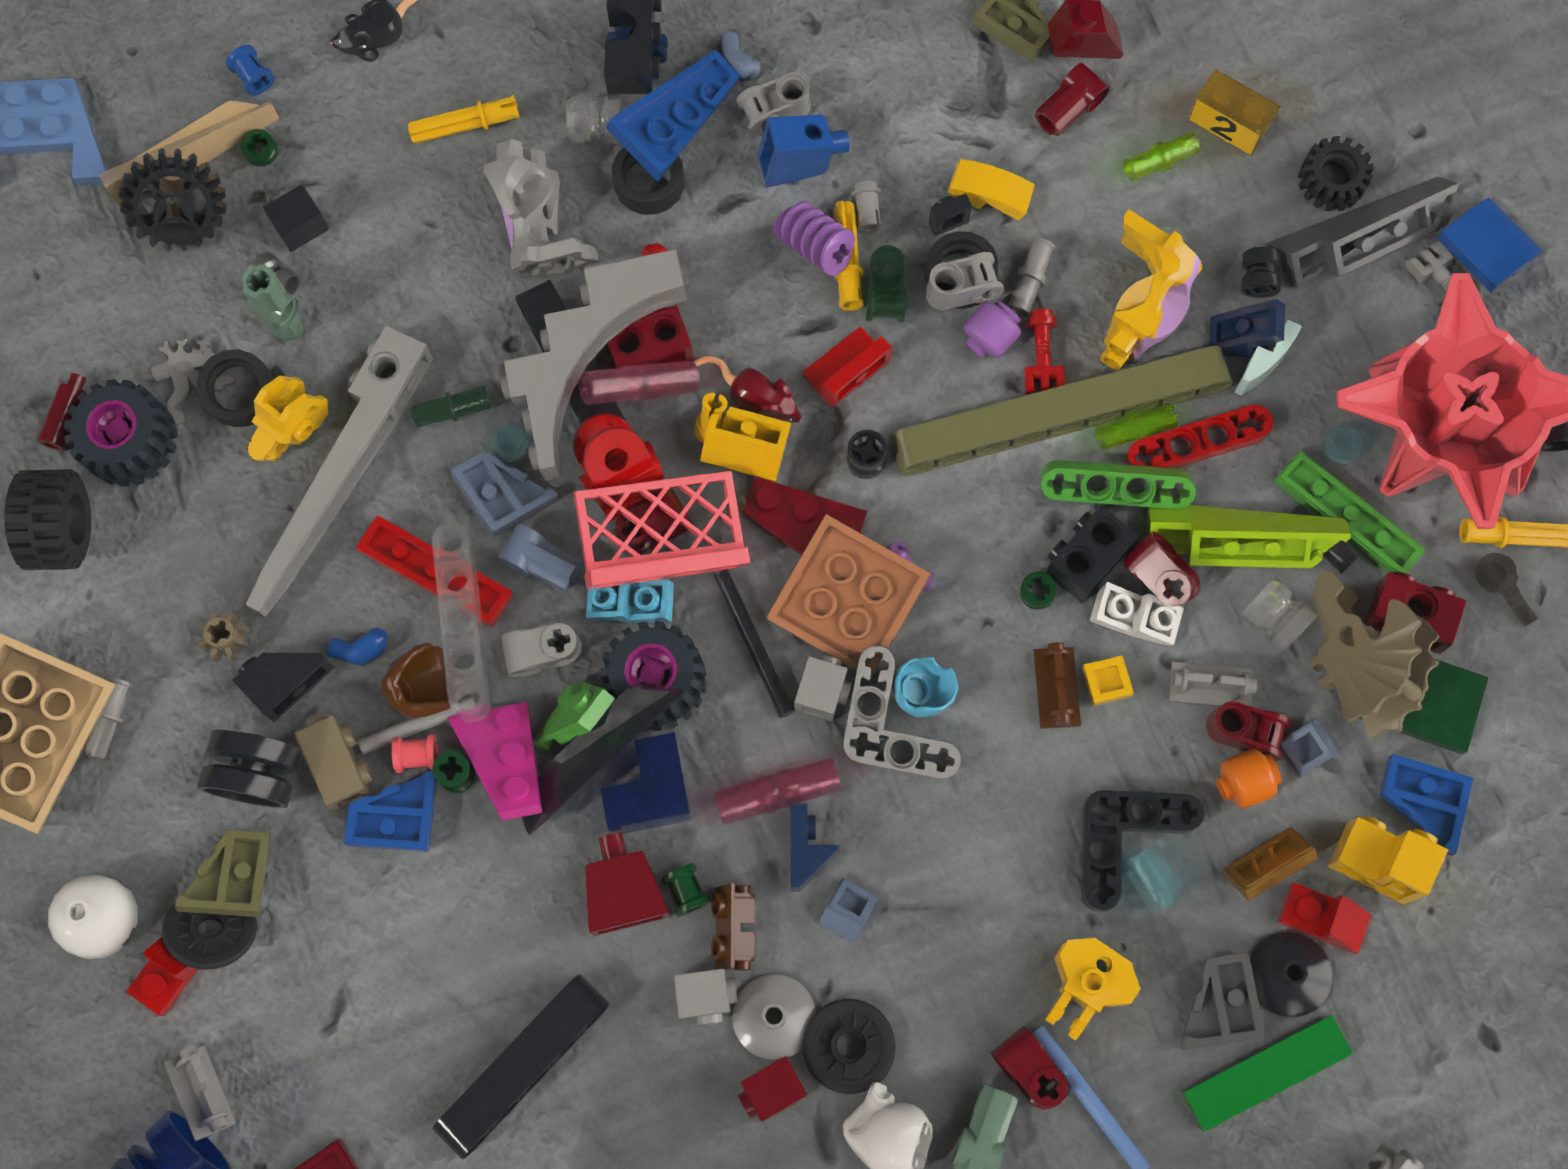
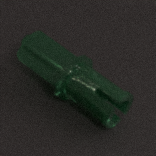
[411,385,491,427]

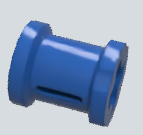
[225,45,275,96]

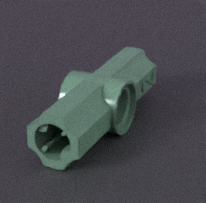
[240,264,305,344]
[952,1085,1019,1169]

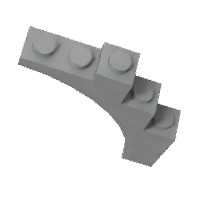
[500,249,687,481]

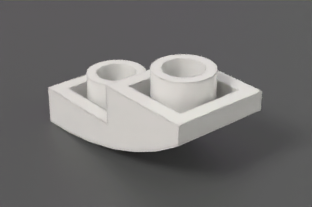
[1090,582,1184,646]

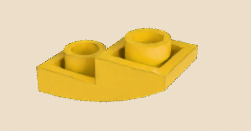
[947,159,1035,221]

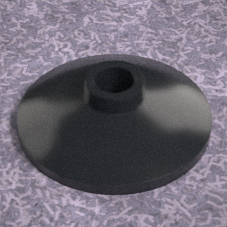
[1250,932,1333,1017]

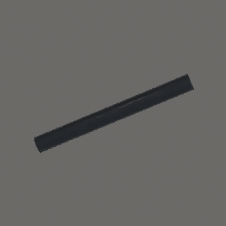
[714,569,794,718]

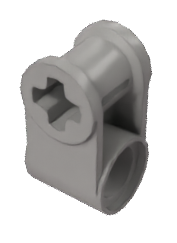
[736,73,811,136]
[925,252,1004,310]
[501,623,582,678]

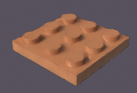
[766,514,931,679]

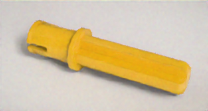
[408,94,521,144]
[833,201,864,311]
[1459,517,1568,548]

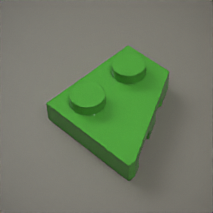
[533,680,615,752]

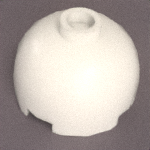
[48,875,138,959]

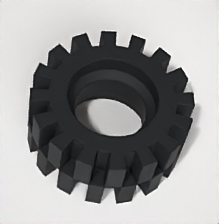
[1298,136,1374,211]

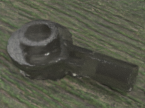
[1475,553,1538,627]

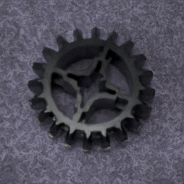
[119,148,227,252]

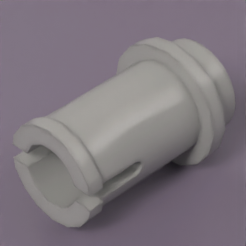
[851,181,882,233]

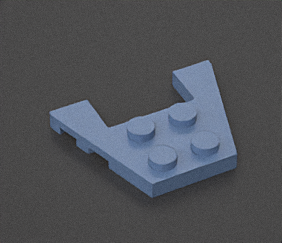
[0,78,107,185]

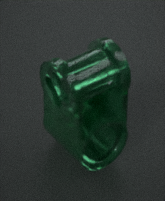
[866,245,906,323]

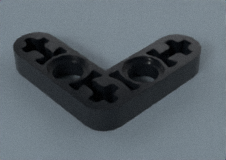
[1081,790,1205,912]

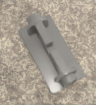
[1169,662,1257,706]
[163,1045,236,1141]

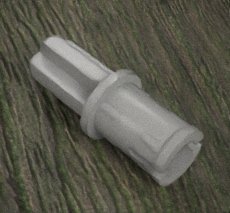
[82,677,133,759]

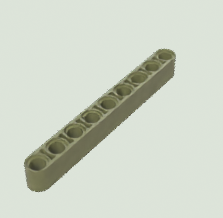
[890,346,1233,476]

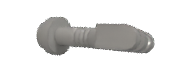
[1405,241,1483,299]

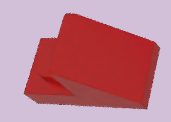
[1277,882,1371,954]
[126,937,198,1017]

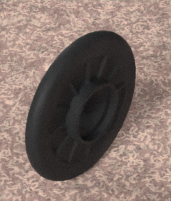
[162,902,257,970]
[803,999,896,1094]

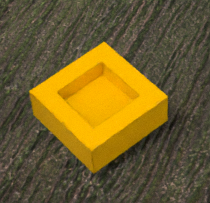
[1081,655,1134,706]

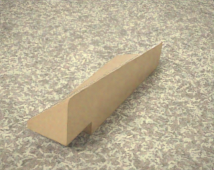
[98,100,279,207]

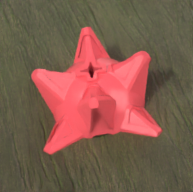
[1336,273,1568,529]

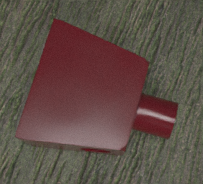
[586,833,670,937]

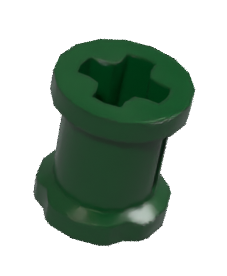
[432,750,476,793]
[661,863,712,917]

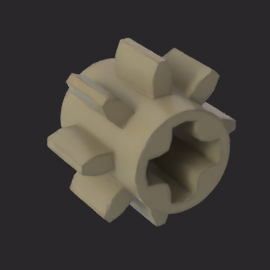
[198,611,250,662]

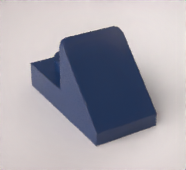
[1209,299,1285,358]
[791,804,841,892]

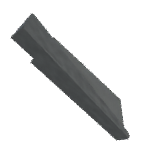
[1269,177,1458,289]

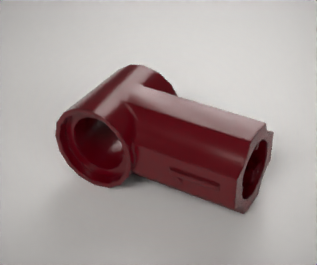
[1035,62,1110,137]

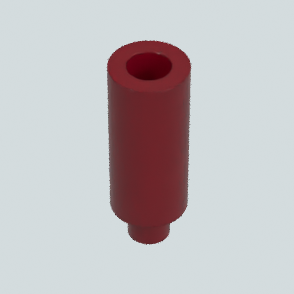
[36,373,87,452]

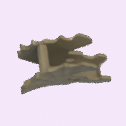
[1309,571,1439,739]

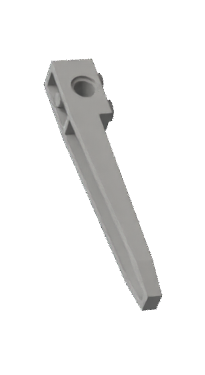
[245,326,433,617]

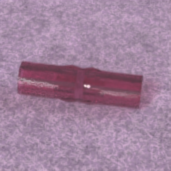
[579,360,700,405]
[714,757,842,825]

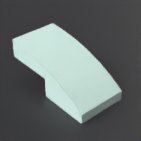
[1234,320,1302,396]

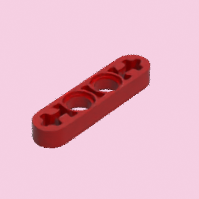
[1125,404,1274,469]

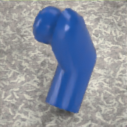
[327,628,389,666]

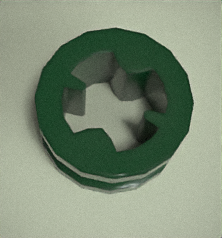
[240,129,278,166]
[1020,572,1057,610]

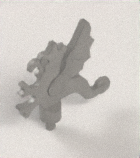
[143,338,237,425]

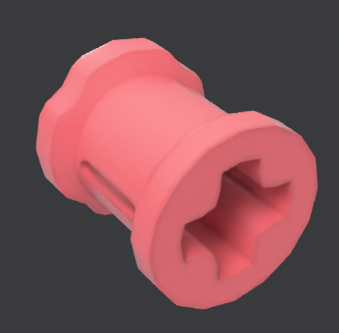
[392,734,439,774]

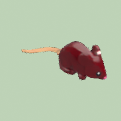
[668,356,802,423]

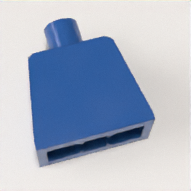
[757,114,850,188]

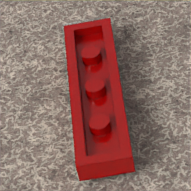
[356,515,513,628]

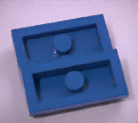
[1437,198,1543,293]

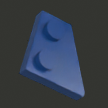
[1379,754,1473,856]

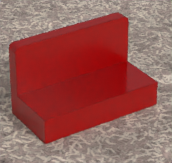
[804,327,892,408]

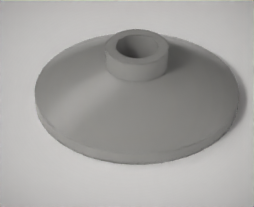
[732,974,816,1060]

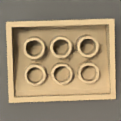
[0,633,116,834]

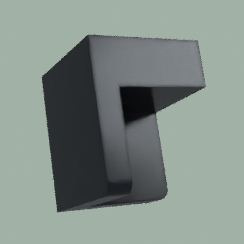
[263,185,329,253]

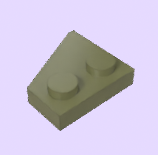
[972,0,1051,63]
[175,830,271,917]

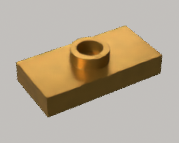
[1223,827,1318,901]

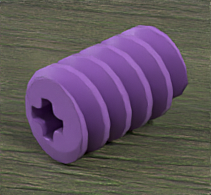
[773,201,855,276]

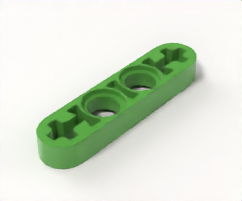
[1040,460,1196,509]

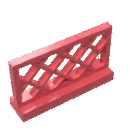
[573,471,750,590]

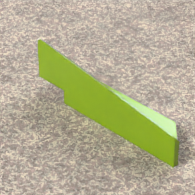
[1147,505,1351,568]

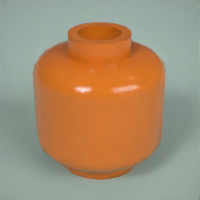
[1216,749,1282,809]

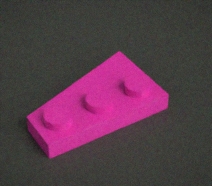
[447,702,543,821]

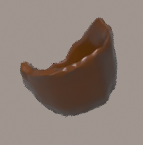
[382,643,462,718]

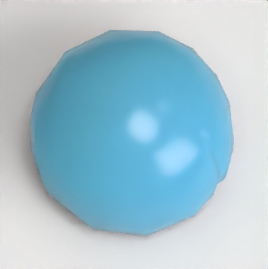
[891,657,959,717]

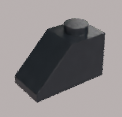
[232,652,335,722]

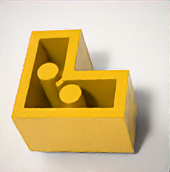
[1328,816,1449,905]

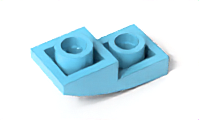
[586,579,674,623]

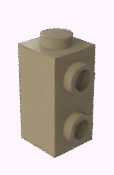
[295,715,374,813]

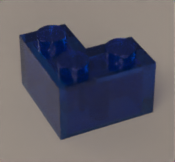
[600,732,692,834]

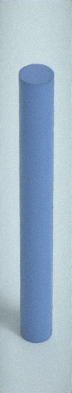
[1032,1025,1151,1169]

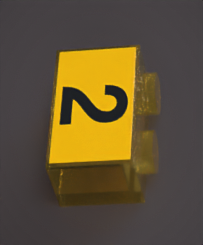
[1188,69,1281,156]

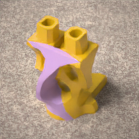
[1100,209,1203,371]

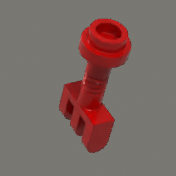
[1024,309,1065,395]

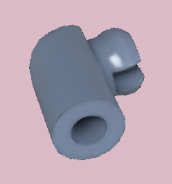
[720,32,761,80]

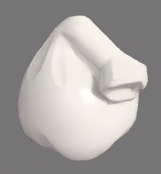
[843,1082,933,1169]

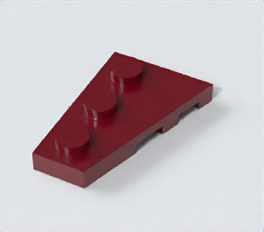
[743,476,868,556]

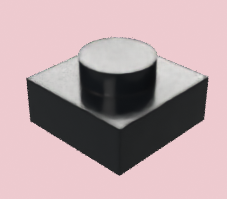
[929,193,972,236]

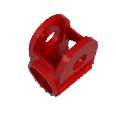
[573,413,664,521]

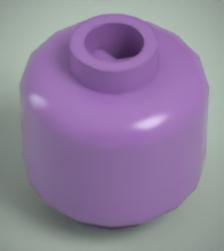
[963,300,1021,359]

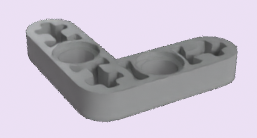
[844,645,961,778]

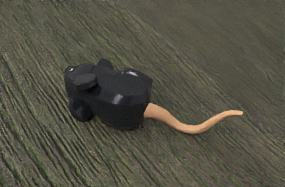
[331,0,418,62]

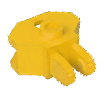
[247,376,329,461]
[1045,938,1141,1041]

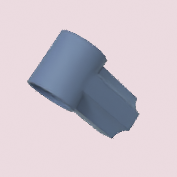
[497,524,583,593]

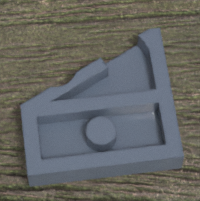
[451,451,558,537]

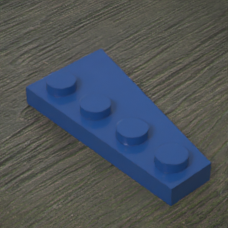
[606,50,740,182]

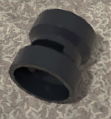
[1241,247,1282,298]
[847,429,887,479]

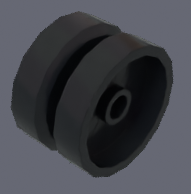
[197,730,301,808]

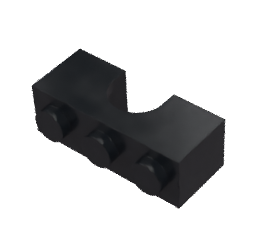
[604,0,662,94]

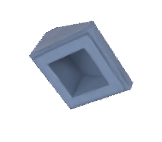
[1280,718,1341,776]
[819,878,879,942]

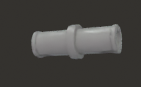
[1007,238,1055,317]

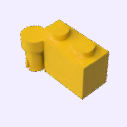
[694,392,791,482]

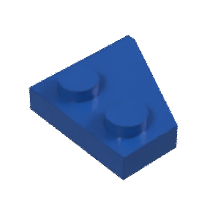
[344,771,438,852]

